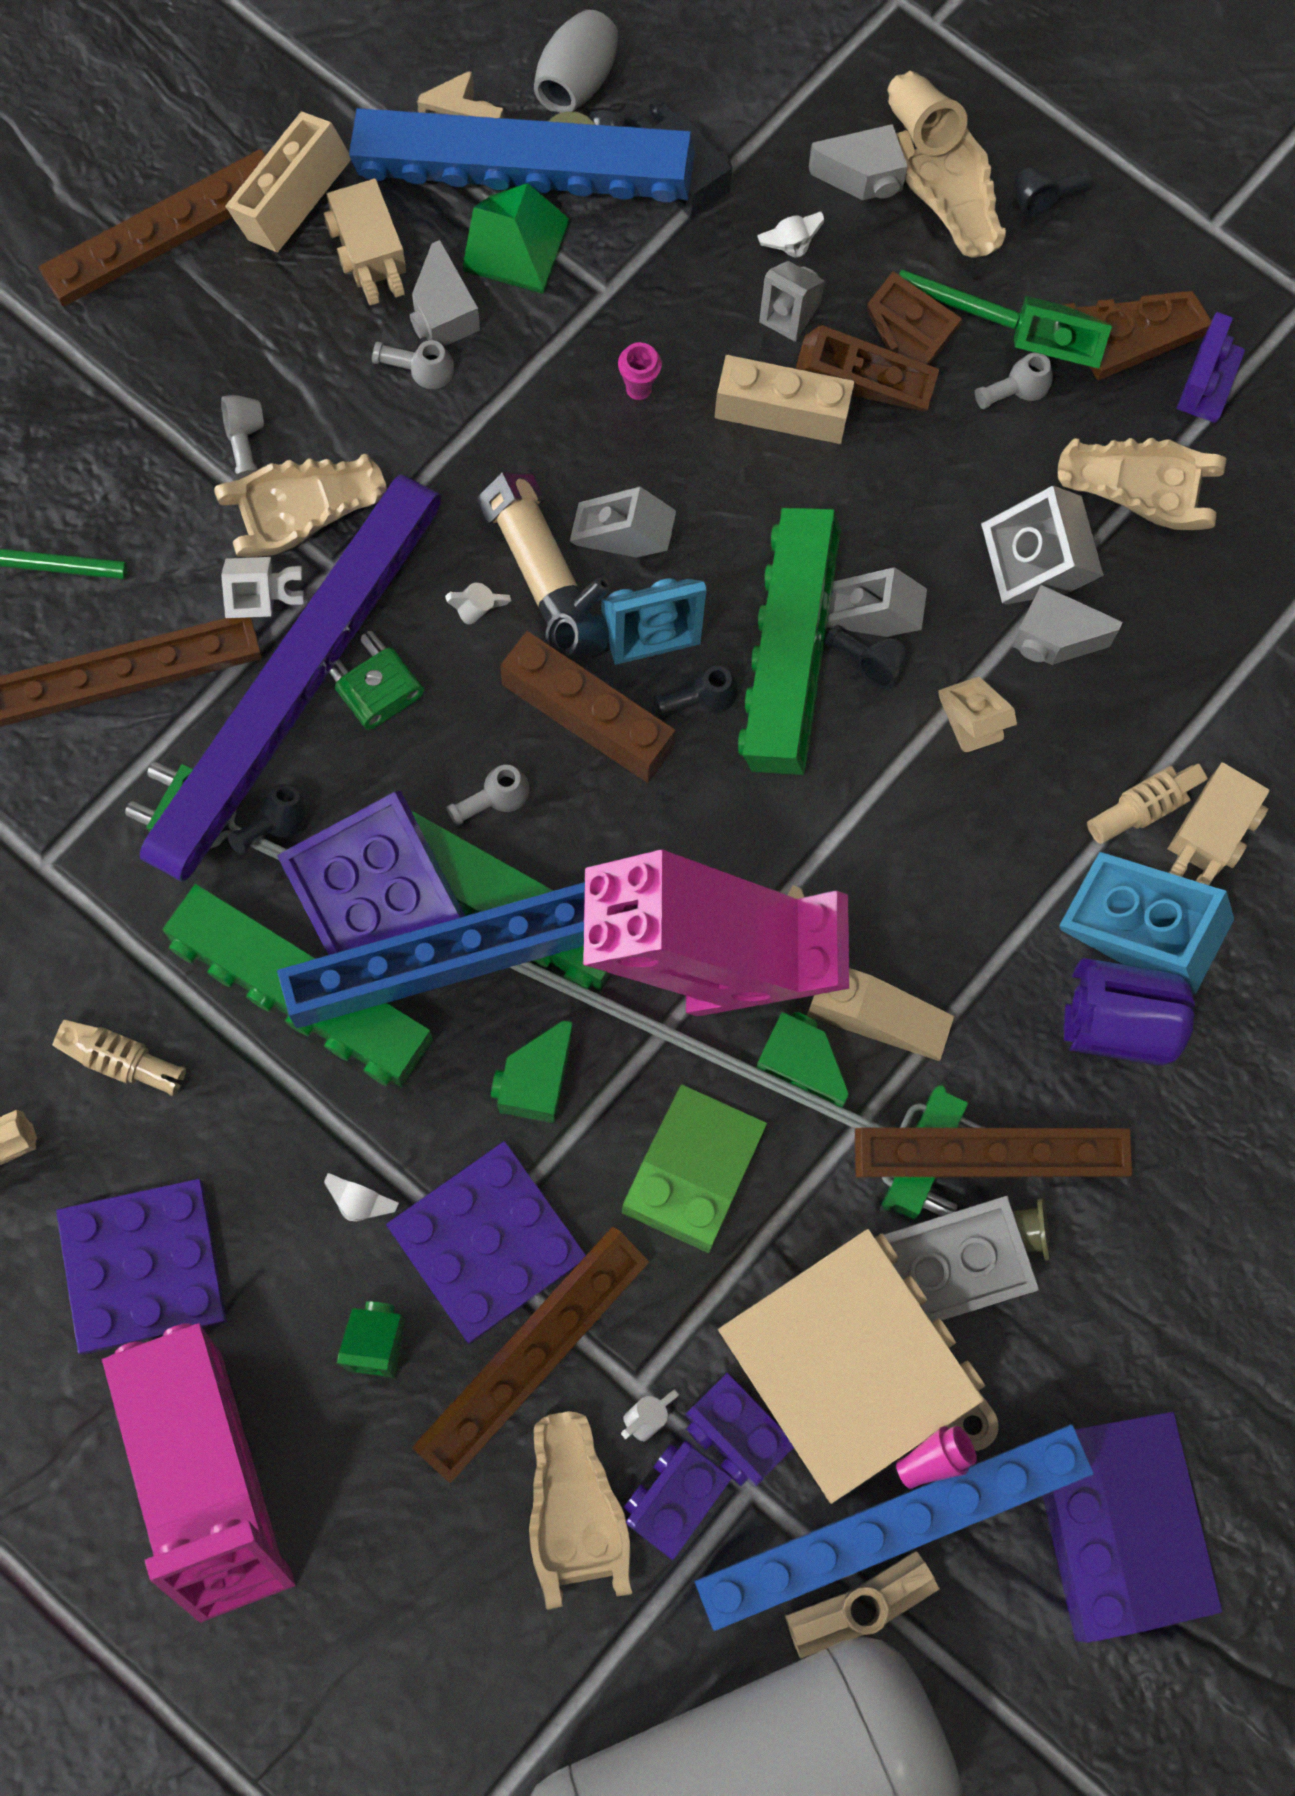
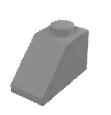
[808,124,908,200]
[410,240,480,346]
[759,261,825,342]
[569,487,676,557]
[827,567,927,637]
[1012,585,1123,665]

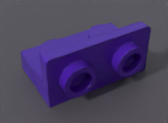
[1177,312,1245,423]
[685,1373,794,1488]
[623,1440,732,1560]

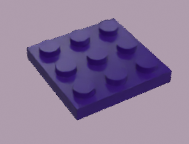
[277,790,465,955]
[386,1141,586,1345]
[56,1179,227,1355]

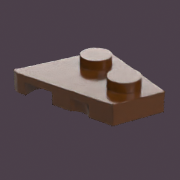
[867,271,962,365]

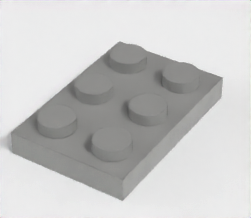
[884,1196,1039,1322]

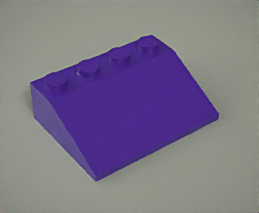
[1030,1412,1222,1643]

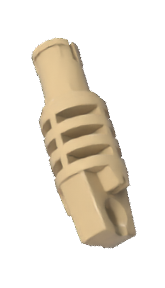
[1087,764,1207,844]
[53,1020,186,1096]

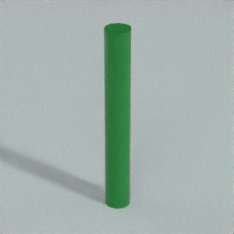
[899,269,1021,329]
[0,549,128,580]

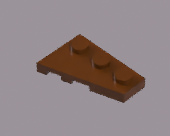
[1061,291,1212,381]

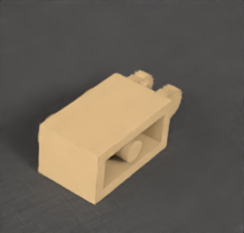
[323,178,406,305]
[1167,762,1270,885]

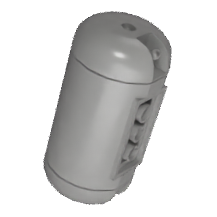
[530,1637,963,1796]

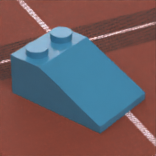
[601,579,706,665]
[1059,852,1234,995]

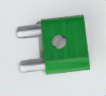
[329,631,424,730]

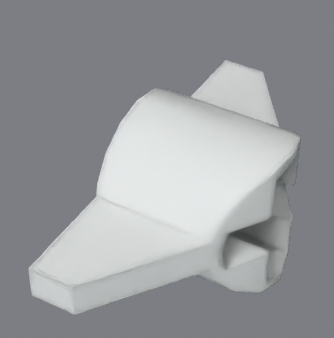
[757,212,824,257]
[446,582,511,624]
[324,1173,399,1222]
[621,1389,679,1442]

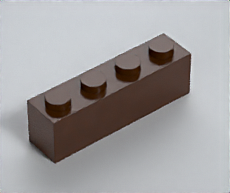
[500,631,676,783]

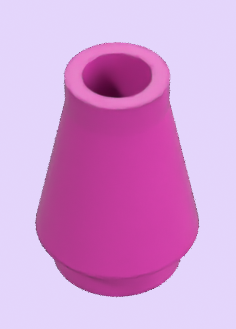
[618,342,662,400]
[896,1426,976,1489]

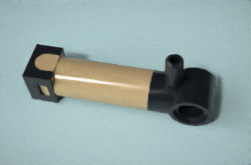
[476,472,610,658]

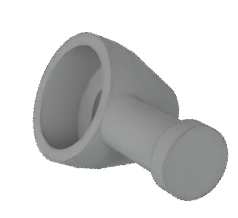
[372,340,454,389]
[975,352,1053,409]
[221,395,264,478]
[446,765,529,827]

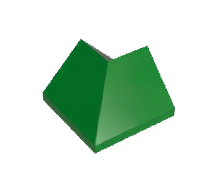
[463,183,569,294]

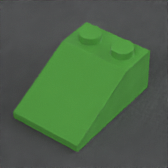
[622,1084,767,1253]

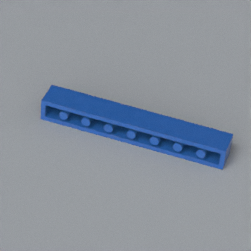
[349,108,695,202]
[277,882,585,1029]
[695,1424,1094,1631]

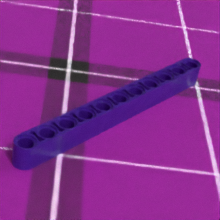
[140,474,441,882]

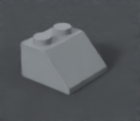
[982,486,1103,604]

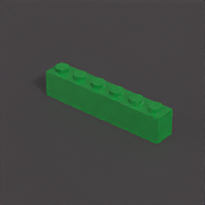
[738,508,841,775]
[411,811,612,992]
[162,884,433,1087]

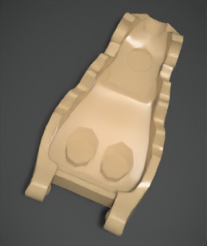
[896,127,1006,258]
[1058,438,1227,530]
[214,454,386,557]
[529,1411,632,1610]

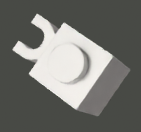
[221,557,304,618]

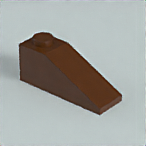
[795,325,939,412]

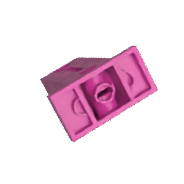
[584,850,849,1017]
[102,1323,296,1623]

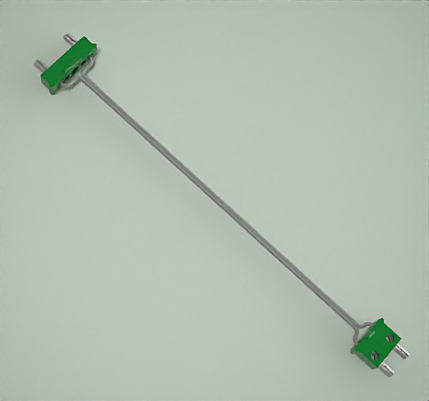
[125,762,985,1219]

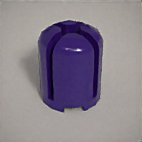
[1063,958,1195,1066]

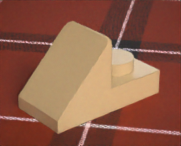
[417,72,503,118]
[938,677,1017,752]

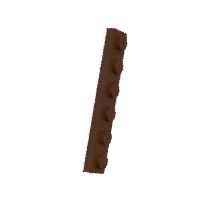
[38,149,265,307]
[0,617,262,727]
[854,1127,1132,1178]
[412,1226,649,1483]

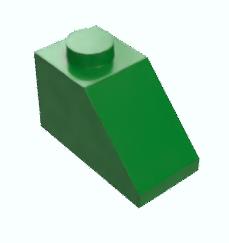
[1013,296,1112,369]
[756,1012,849,1107]
[491,1021,573,1123]
[337,1301,405,1378]

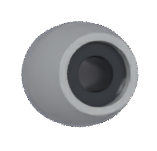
[534,10,618,114]

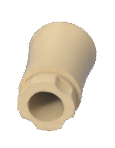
[887,71,967,156]

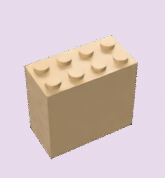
[718,1229,985,1504]

